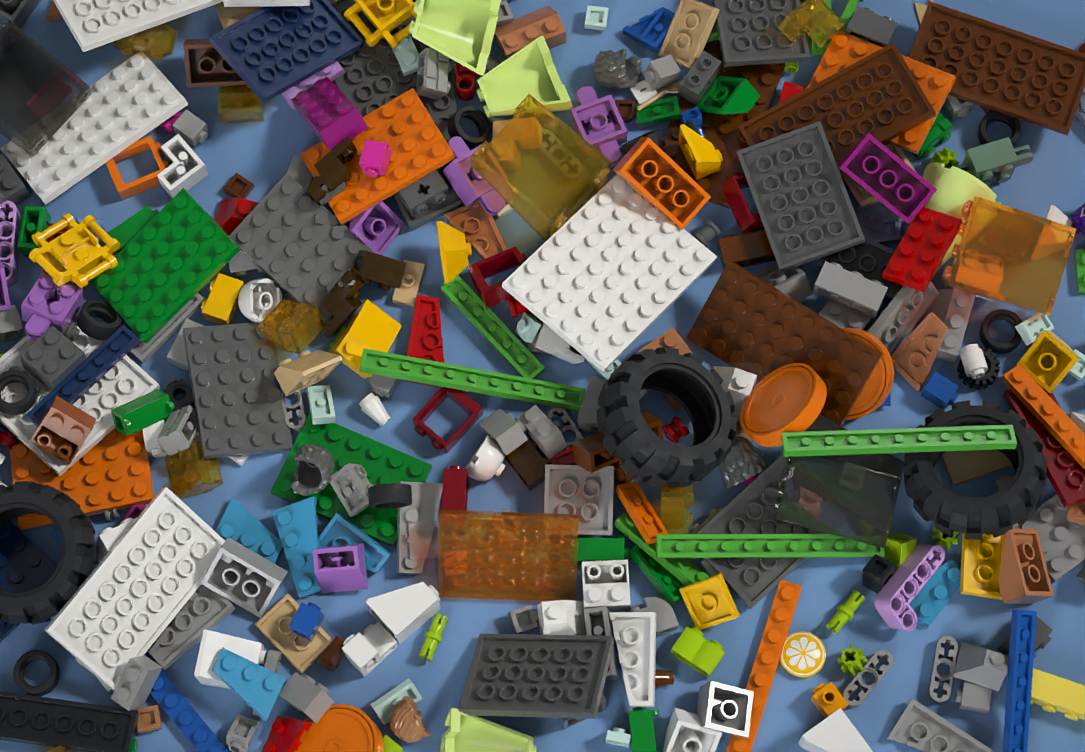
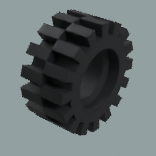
[957,346,1000,390]

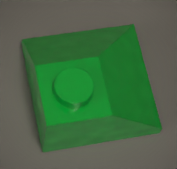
[696,76,760,114]

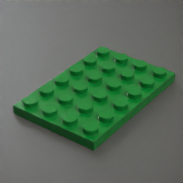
[90,188,241,344]
[270,413,432,547]

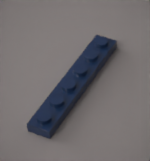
[26,325,140,427]

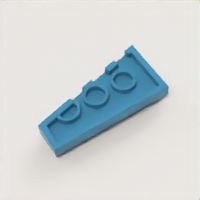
[272,496,322,598]

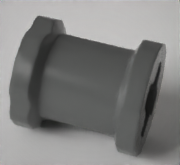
[692,220,721,247]

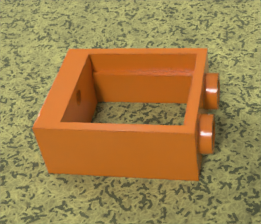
[106,136,169,201]

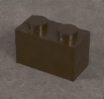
[354,250,406,291]
[504,438,552,491]

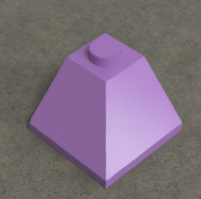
[349,201,405,255]

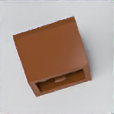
[29,396,96,465]

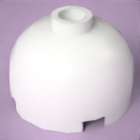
[238,278,283,323]
[465,435,506,481]

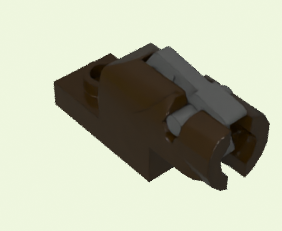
[305,137,358,206]
[322,268,366,338]

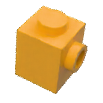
[811,682,848,719]

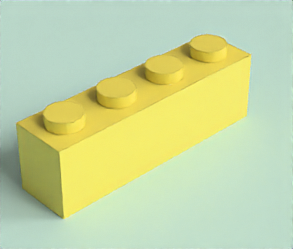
[1031,668,1085,720]

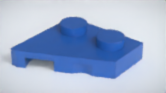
[622,7,675,52]

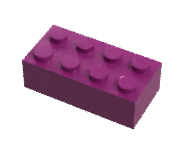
[291,77,368,151]
[837,132,937,224]

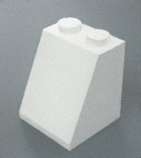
[366,582,441,645]
[194,630,267,689]
[798,708,873,752]

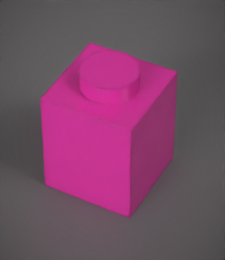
[359,139,392,177]

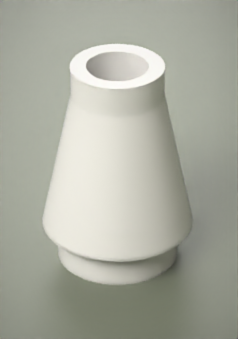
[359,393,391,426]

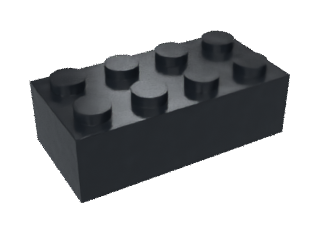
[817,237,903,300]

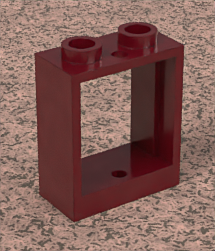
[722,173,764,233]
[468,246,527,308]
[413,387,483,454]
[441,465,469,534]

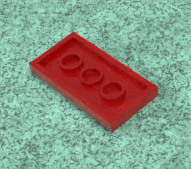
[882,207,962,292]

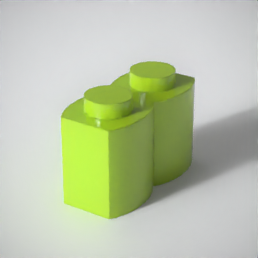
[670,626,725,678]

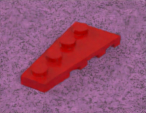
[402,295,445,388]
[262,715,312,752]

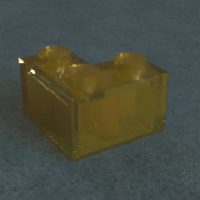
[778,0,845,48]
[113,24,177,59]
[660,483,694,534]

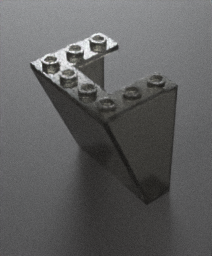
[0,21,91,157]
[774,414,904,548]

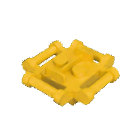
[344,0,418,49]
[29,213,120,288]

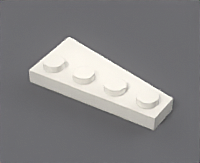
[609,612,657,707]

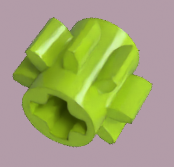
[930,147,959,169]
[931,526,960,551]
[837,645,868,676]

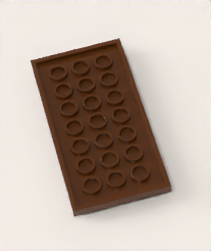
[909,1,1085,135]
[661,40,785,209]
[738,42,936,165]
[686,261,883,431]

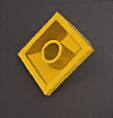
[678,124,723,180]
[436,221,472,284]
[1016,330,1080,394]

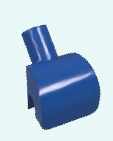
[680,106,705,138]

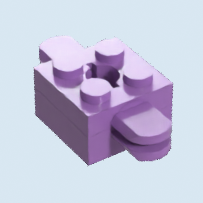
[571,86,628,167]
[442,136,509,216]
[21,272,83,341]

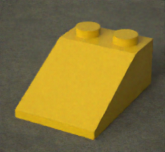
[329,299,402,379]

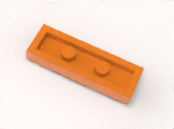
[615,481,668,545]

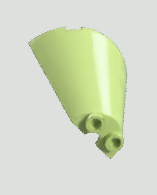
[409,0,502,76]
[476,36,573,118]
[910,163,1002,265]
[440,708,536,752]

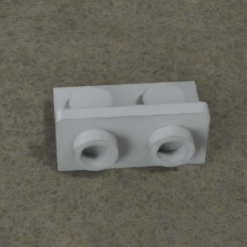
[330,463,373,517]

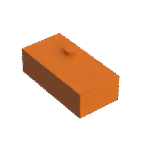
[613,137,711,230]

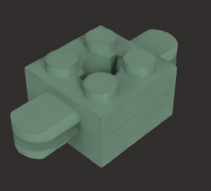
[955,137,1034,186]

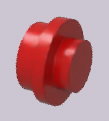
[0,429,18,449]

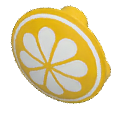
[780,631,826,678]

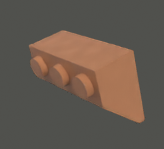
[494,6,566,60]

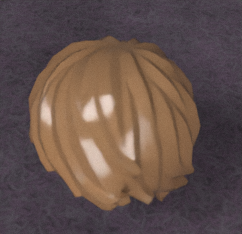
[390,696,430,743]

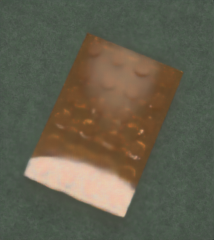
[438,510,579,601]

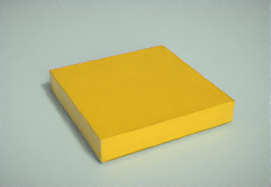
[679,573,740,630]

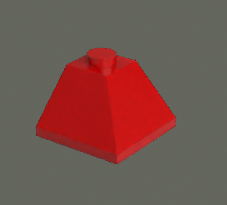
[214,197,259,236]

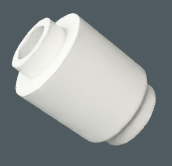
[960,344,988,379]

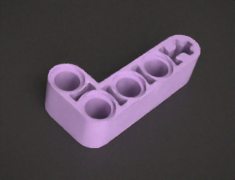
[0,201,21,288]
[874,544,945,631]

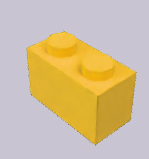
[201,273,245,325]

